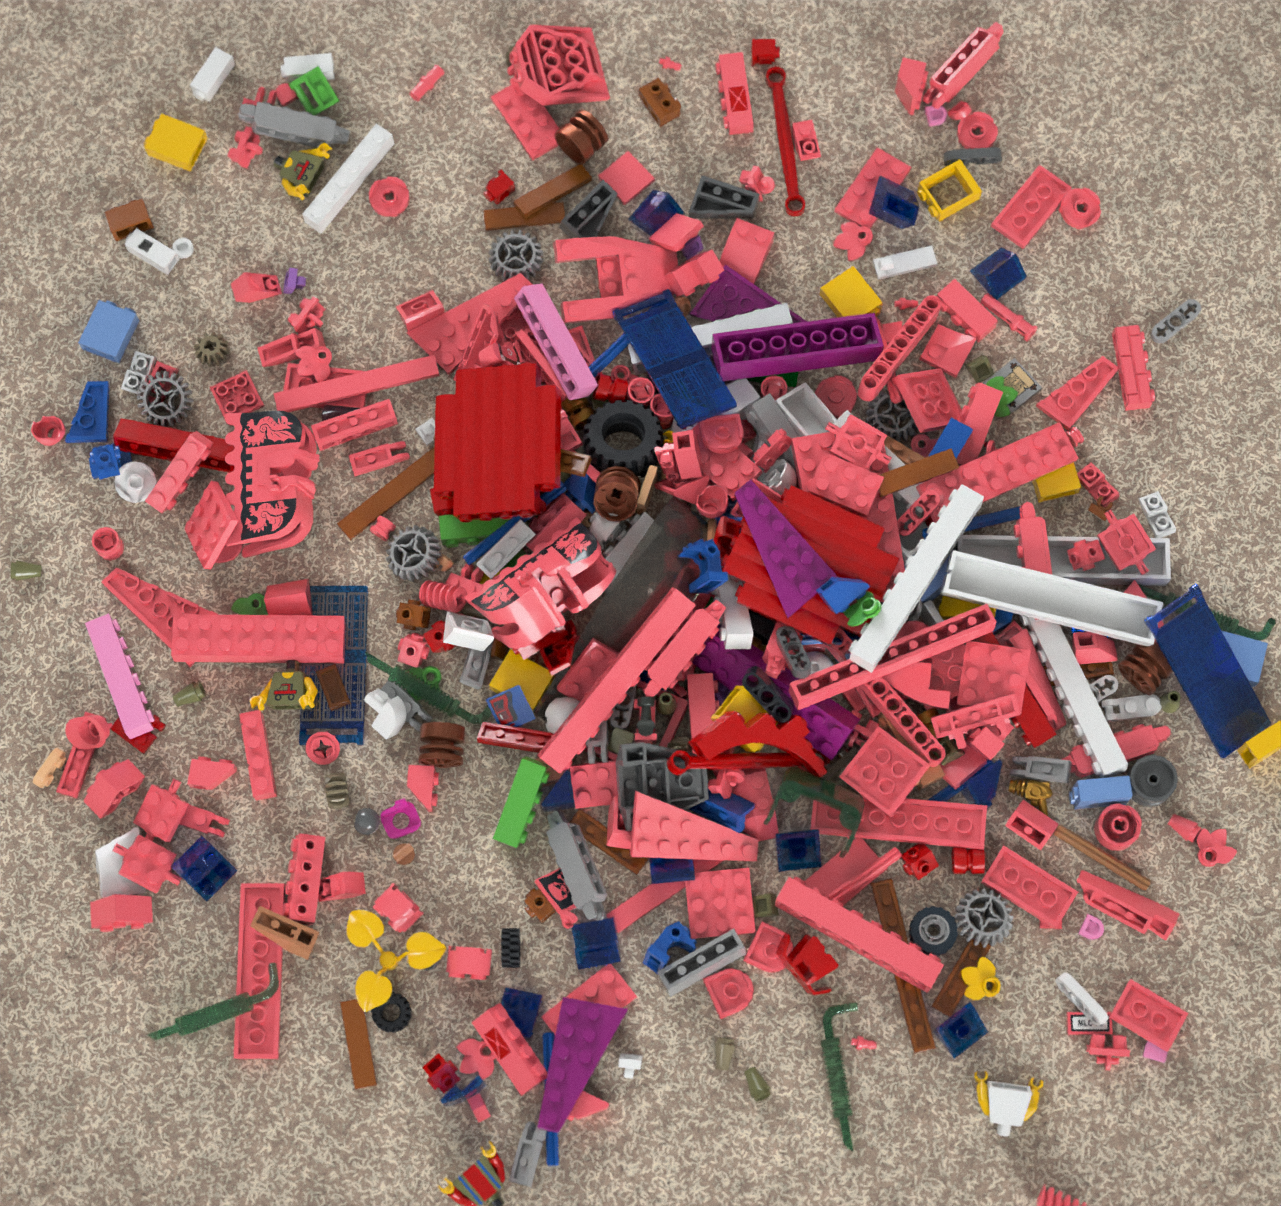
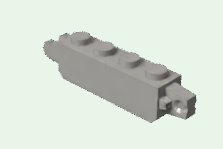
[238,102,350,148]
[546,810,607,921]

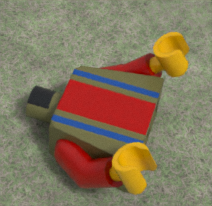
[438,1141,506,1206]

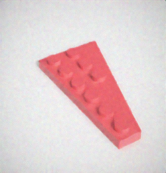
[407,273,533,375]
[101,568,218,667]
[630,791,759,862]

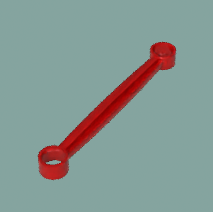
[766,66,805,217]
[667,748,830,775]

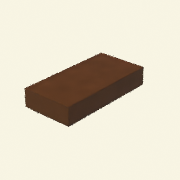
[315,664,351,711]

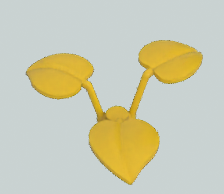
[347,910,446,1012]

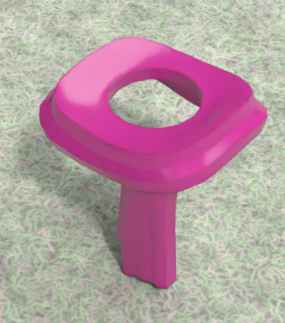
[380,798,421,839]

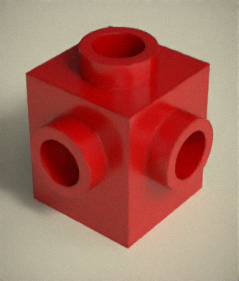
[423,620,456,653]
[901,844,939,881]
[422,1053,461,1094]

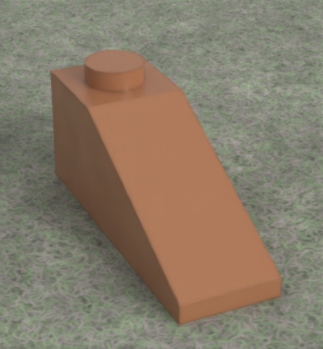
[250,906,320,960]

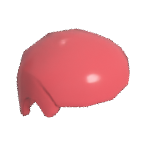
[31,416,66,446]
[696,485,728,519]

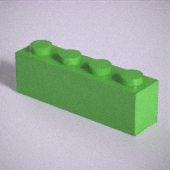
[439,514,510,548]
[493,756,551,848]

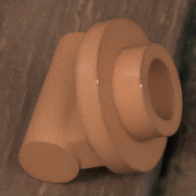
[669,296,691,317]
[392,843,415,865]

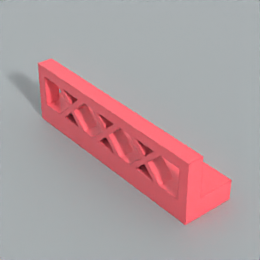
[311,399,398,451]

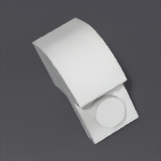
[364,688,406,740]

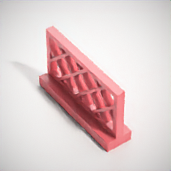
[513,327,603,403]

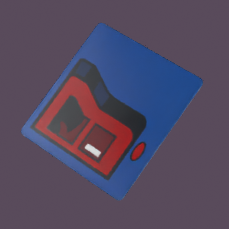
[486,685,536,727]

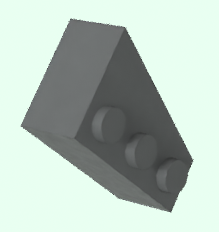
[688,175,760,219]
[559,180,618,239]

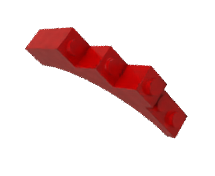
[688,711,827,777]

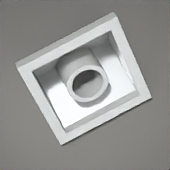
[708,378,761,420]
[443,611,494,651]

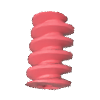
[419,580,467,613]
[1036,1184,1087,1206]

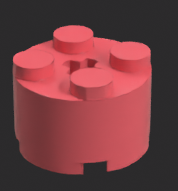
[1094,804,1142,851]
[373,883,424,933]
[446,946,492,980]

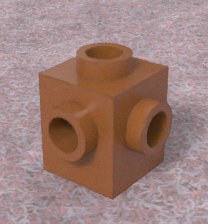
[396,599,431,631]
[524,888,557,924]

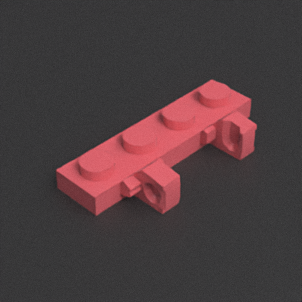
[931,693,1021,749]

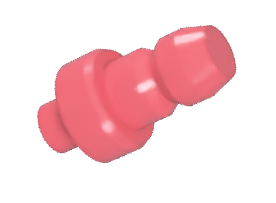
[659,56,681,71]
[894,298,918,310]
[851,1036,877,1050]

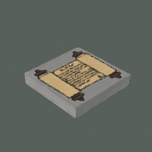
[983,358,1042,414]

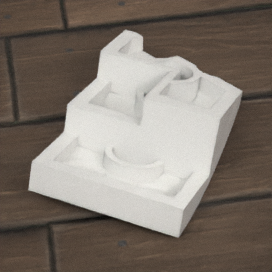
[95,827,145,898]

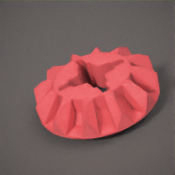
[306,731,340,765]

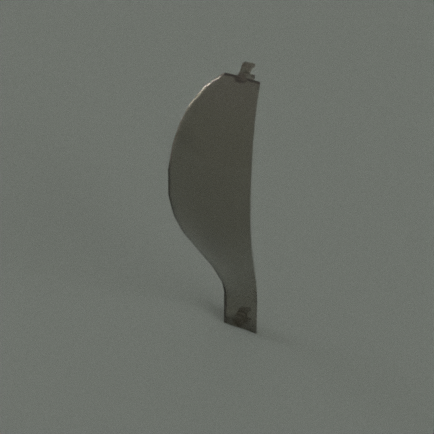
[533,496,708,723]

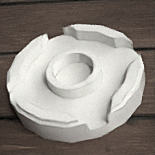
[114,462,157,503]

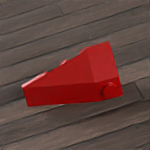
[540,619,577,676]

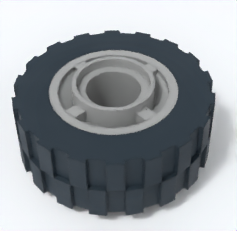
[909,906,958,956]

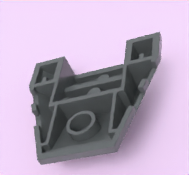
[615,742,709,831]

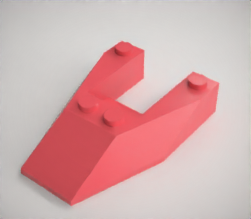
[553,236,678,324]

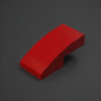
[714,516,740,562]

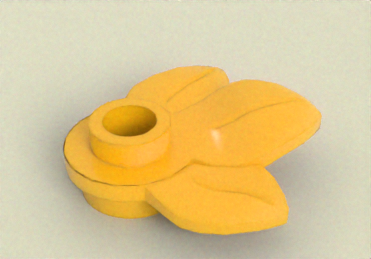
[961,957,1001,1000]

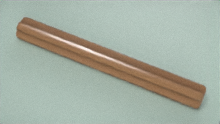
[1054,825,1151,891]

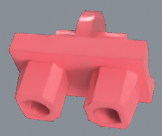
[227,126,263,168]
[739,166,775,202]
[288,296,325,334]
[654,443,680,480]
[848,710,880,748]
[708,769,745,799]
[1087,1033,1130,1070]

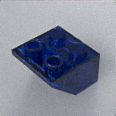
[869,176,920,229]
[171,836,238,902]

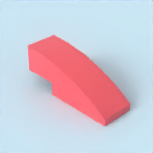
[258,328,326,367]

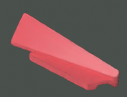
[1005,629,1067,731]
[1077,870,1180,940]

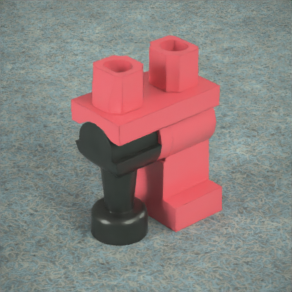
[634,697,657,744]

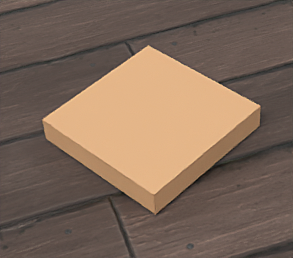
[637,465,658,515]

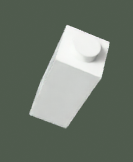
[190,47,235,102]
[281,53,335,83]
[125,228,179,275]

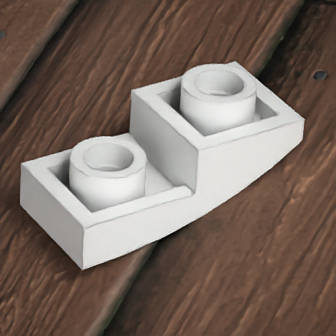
[121,351,156,395]
[1139,491,1176,538]

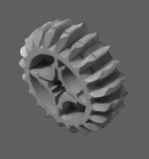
[489,230,543,281]
[137,371,193,427]
[866,390,918,442]
[386,525,442,582]
[954,888,1014,948]

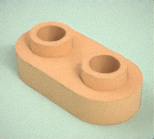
[33,748,66,788]

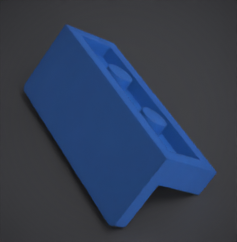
[928,417,973,459]
[689,781,755,834]

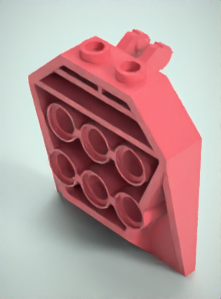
[507,25,610,106]

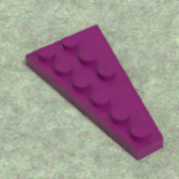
[690,265,807,323]
[734,479,837,619]
[537,997,628,1133]

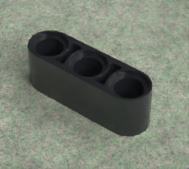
[742,666,794,723]

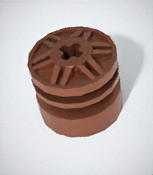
[555,110,609,165]
[593,466,640,522]
[1118,642,1176,695]
[418,722,465,768]

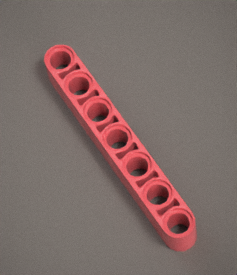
[858,295,942,401]

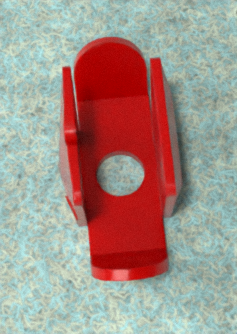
[776,933,838,995]

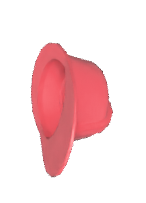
[65,715,112,750]

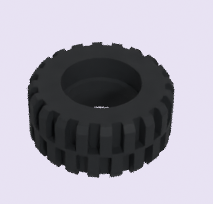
[583,400,663,478]

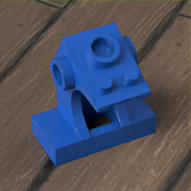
[89,443,132,480]
[678,539,728,594]
[643,921,697,974]

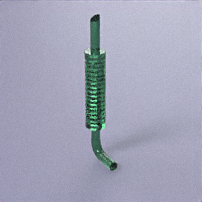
[1138,584,1276,641]
[365,651,494,724]
[147,963,279,1040]
[820,1003,858,1152]

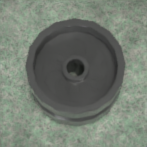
[1127,755,1178,807]

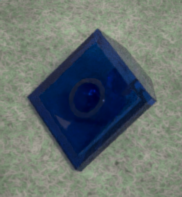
[960,759,1002,809]

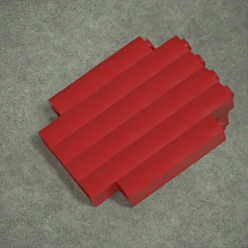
[434,363,561,523]
[721,485,900,646]

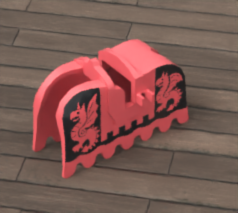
[225,411,320,558]
[464,517,617,649]

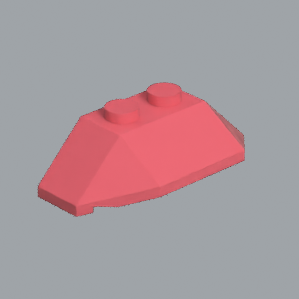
[453,303,504,381]
[732,768,779,842]

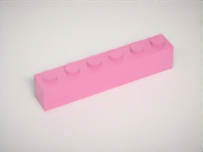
[514,283,598,400]
[85,613,155,739]

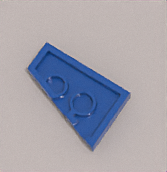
[65,381,110,443]

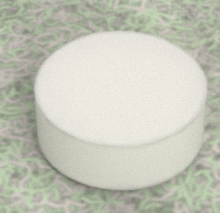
[173,238,194,259]

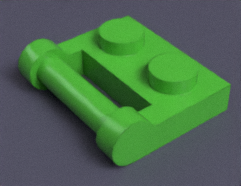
[288,66,340,116]

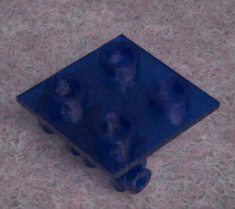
[501,987,543,1039]

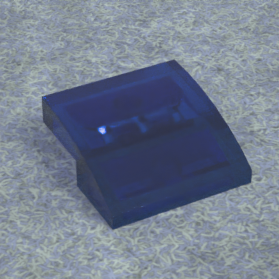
[649,857,695,884]
[571,917,621,970]
[440,1076,487,1107]

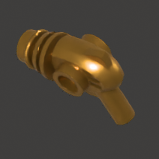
[1009,779,1053,816]

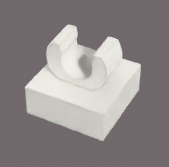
[416,418,435,447]
[618,1053,642,1079]

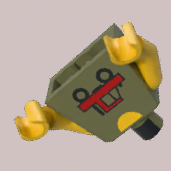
[274,143,332,200]
[250,660,318,711]

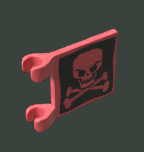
[534,868,578,929]

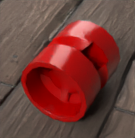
[593,373,628,404]
[951,847,985,874]

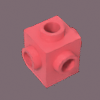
[1067,539,1105,571]
[397,633,430,668]

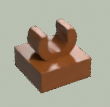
[1088,496,1113,521]

